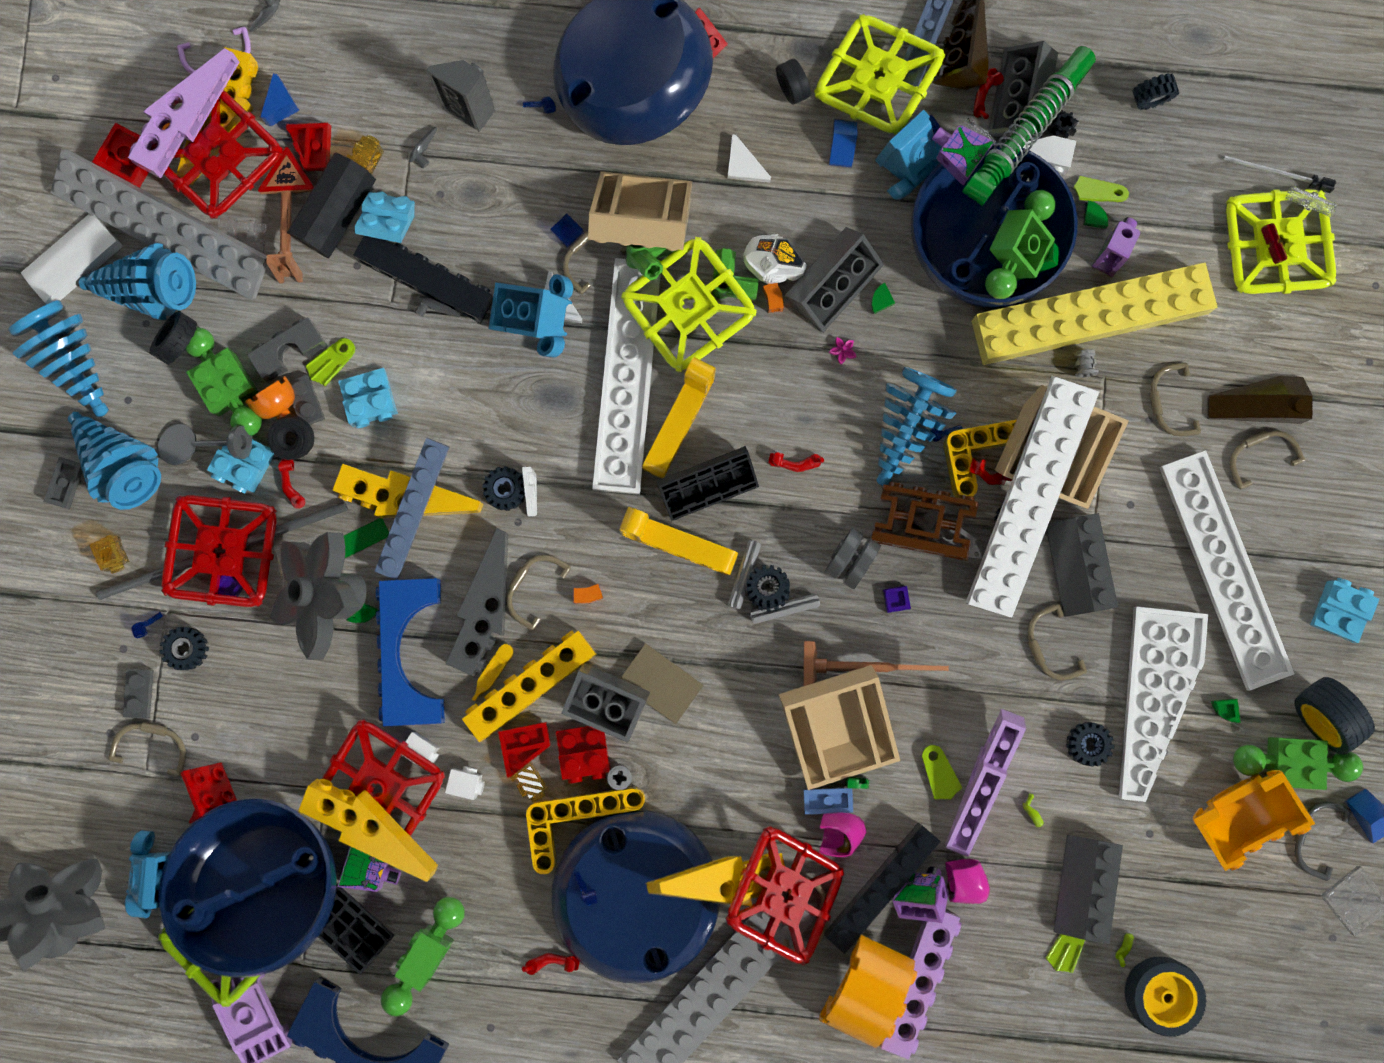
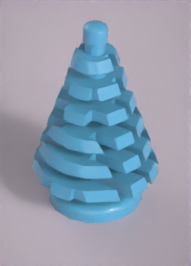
[79,243,196,320]
[8,300,109,417]
[877,367,957,486]
[68,412,161,510]

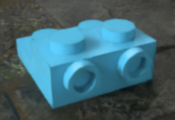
[355,191,415,243]
[338,368,398,428]
[207,439,274,494]
[1310,578,1379,644]

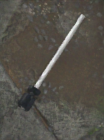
[1223,156,1336,193]

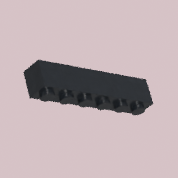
[353,236,493,324]
[824,823,941,954]

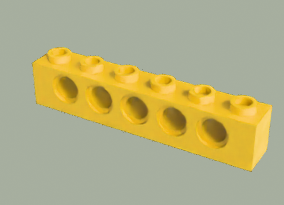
[462,630,597,742]

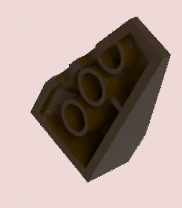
[932,0,989,90]
[1207,376,1313,424]

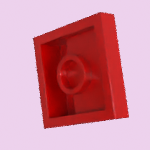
[92,122,149,188]
[556,726,611,784]

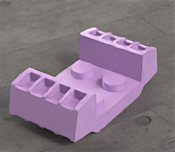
[211,974,292,1063]

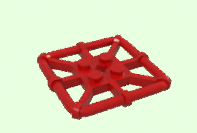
[151,90,283,219]
[161,495,277,607]
[322,720,445,836]
[726,826,845,965]

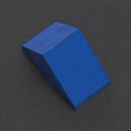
[260,73,300,126]
[829,119,857,168]
[1345,789,1384,843]

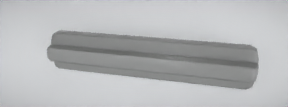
[728,540,761,609]
[750,594,820,624]

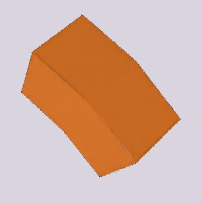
[762,283,784,313]
[574,584,604,604]

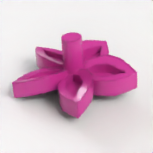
[829,337,856,365]

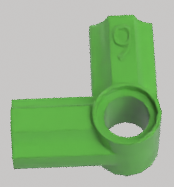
[626,244,673,280]
[712,248,758,300]

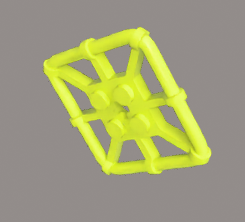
[814,14,945,135]
[1226,189,1336,294]
[621,237,757,372]

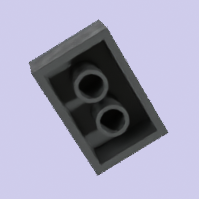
[561,663,650,743]

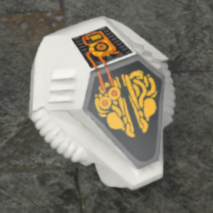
[743,234,807,284]

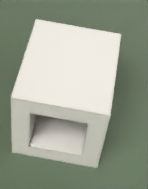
[402,732,440,769]

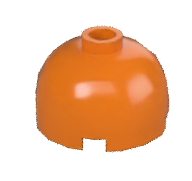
[245,376,295,420]

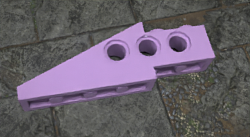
[128,48,239,178]
[945,709,1026,857]

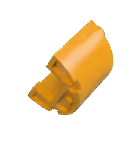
[1193,770,1315,871]
[819,935,918,1048]

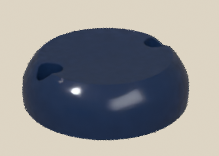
[553,0,713,145]
[911,143,1078,307]
[159,799,337,978]
[551,810,720,984]

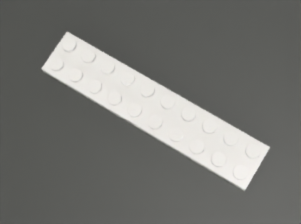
[592,258,661,495]
[966,376,1099,618]
[1159,451,1294,690]

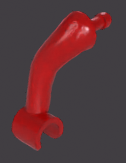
[973,68,1004,119]
[768,452,824,472]
[969,458,1012,485]
[278,459,306,509]
[522,953,579,975]

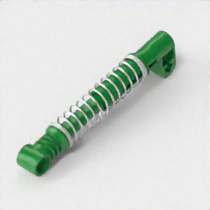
[962,46,1096,206]

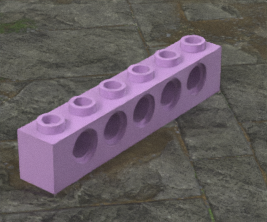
[880,910,961,1060]

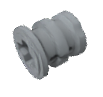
[1074,350,1099,378]
[608,766,632,790]

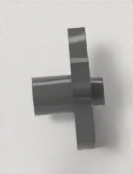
[270,532,366,660]
[0,858,106,972]

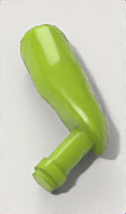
[1022,793,1044,827]
[1115,933,1134,967]

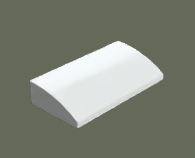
[21,214,123,304]

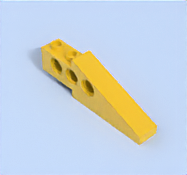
[176,47,258,185]
[333,464,483,518]
[298,778,438,882]
[646,853,785,906]

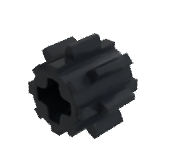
[1048,110,1079,139]

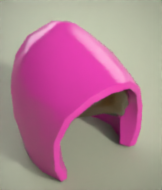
[819,812,867,857]
[945,859,990,904]

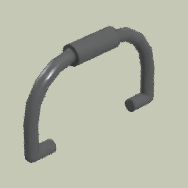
[1294,802,1351,881]

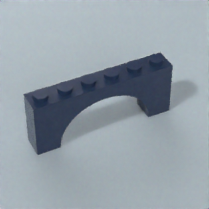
[287,977,449,1063]

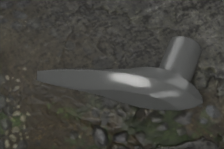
[249,0,280,32]
[409,127,437,169]
[415,296,460,317]

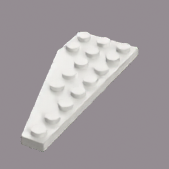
[1119,607,1208,802]

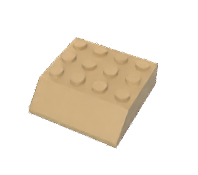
[588,171,692,251]
[995,385,1129,509]
[779,665,900,790]

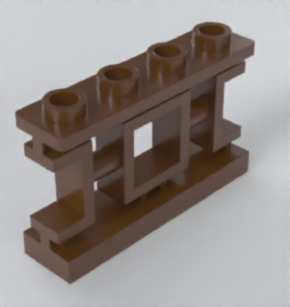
[871,482,979,561]

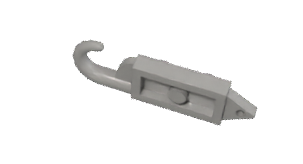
[903,497,983,559]

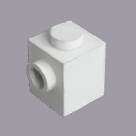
[445,766,485,800]

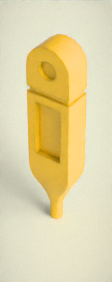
[472,644,514,701]

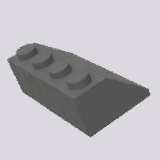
[987,41,1058,141]
[427,60,495,132]
[785,227,884,333]
[1046,513,1118,617]
[1053,835,1123,944]

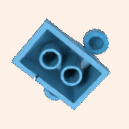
[875,110,943,200]
[489,274,573,358]
[125,830,170,918]

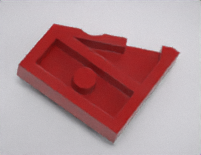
[286,122,331,171]
[498,722,551,778]

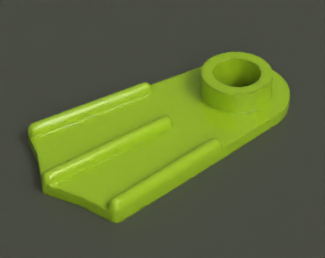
[1073,176,1129,202]
[305,338,355,386]
[922,745,962,800]
[1045,934,1085,973]

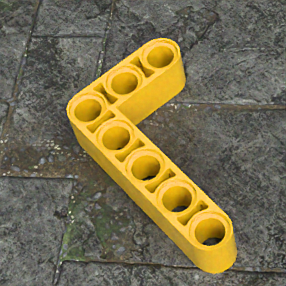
[642,357,716,479]
[943,419,1017,498]
[619,507,738,576]
[526,787,645,874]

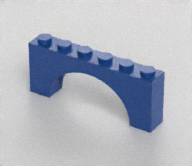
[375,578,445,726]

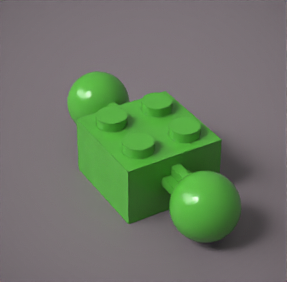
[985,190,1055,299]
[185,327,262,436]
[1233,737,1363,790]
[381,897,465,1016]

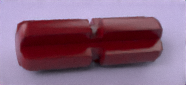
[1261,223,1288,264]

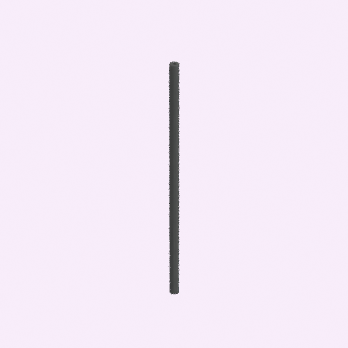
[96,502,348,600]

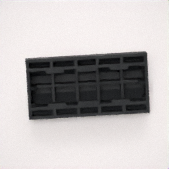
[287,153,376,259]
[656,446,759,521]
[318,883,395,975]

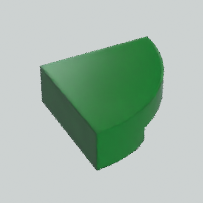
[1083,201,1108,229]
[871,283,895,315]
[346,603,380,623]
[1211,699,1241,723]
[845,777,870,789]

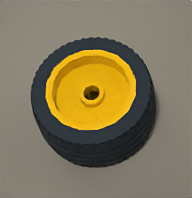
[1294,677,1375,755]
[1124,956,1207,1037]

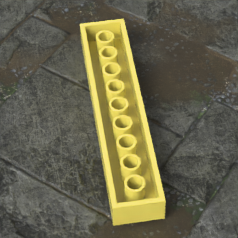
[972,262,1218,365]

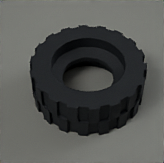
[149,311,197,365]

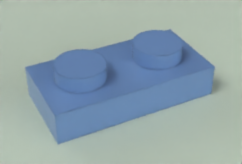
[803,788,853,814]

